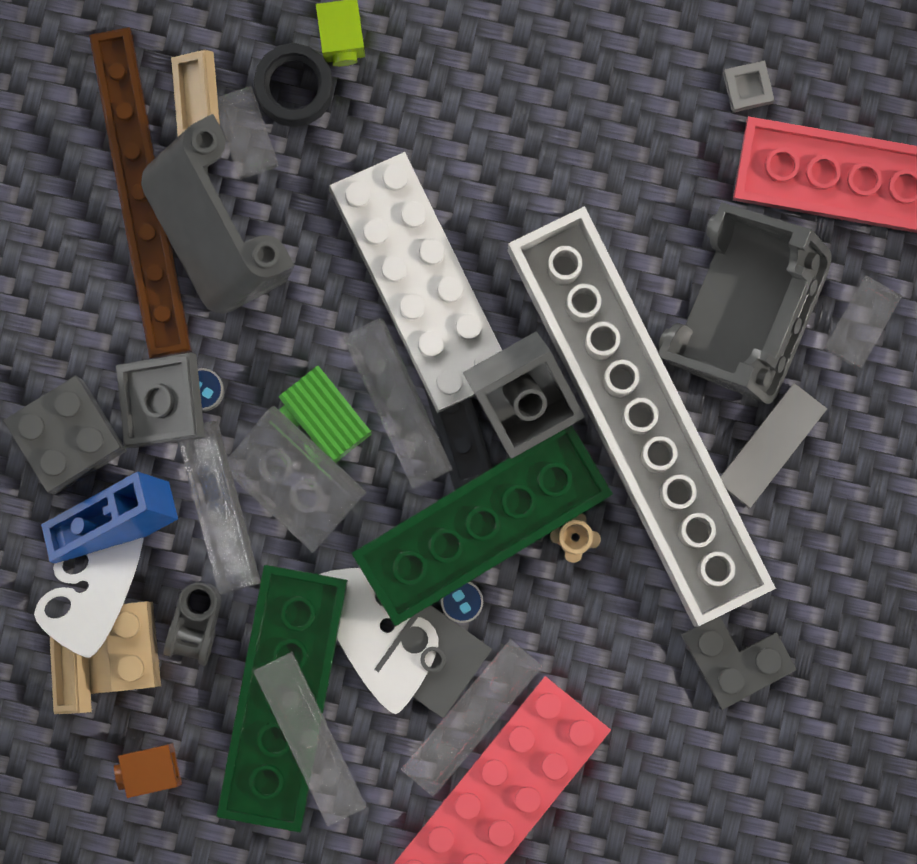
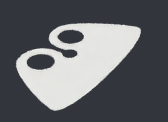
[34,538,143,658]
[319,568,439,714]

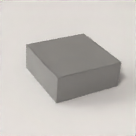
[723,60,774,113]

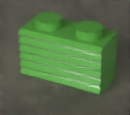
[278,366,372,465]

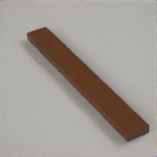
[89,27,192,359]

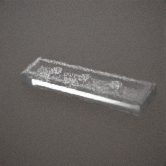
[343,318,453,489]
[178,421,261,595]
[401,639,543,797]
[253,652,367,826]

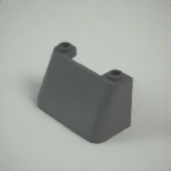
[141,114,295,314]
[658,202,831,404]

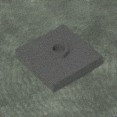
[116,353,205,449]
[374,605,492,719]

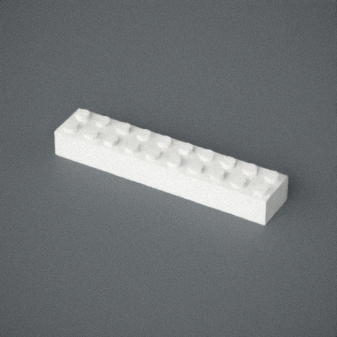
[508,206,776,627]

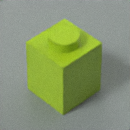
[316,0,365,67]

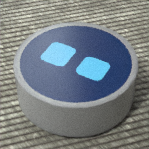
[198,368,224,411]
[441,582,483,623]

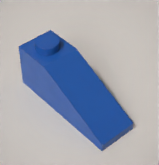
[41,471,178,564]

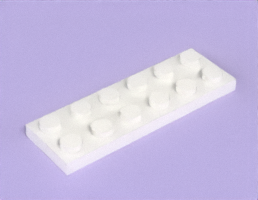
[329,152,502,413]

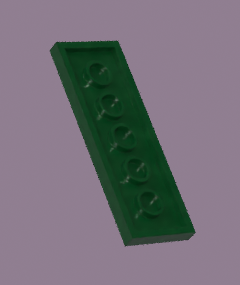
[351,425,613,627]
[217,565,348,833]

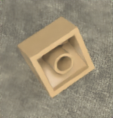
[89,601,161,694]

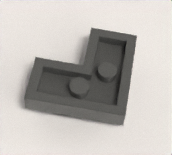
[681,616,797,710]

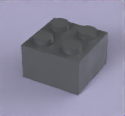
[463,331,585,459]
[3,375,127,495]

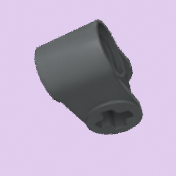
[164,582,221,666]

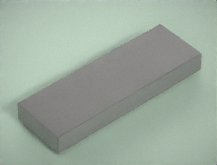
[720,383,827,508]

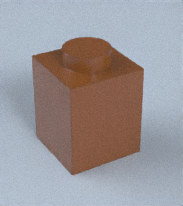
[114,743,182,798]

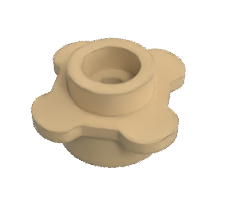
[550,514,601,563]

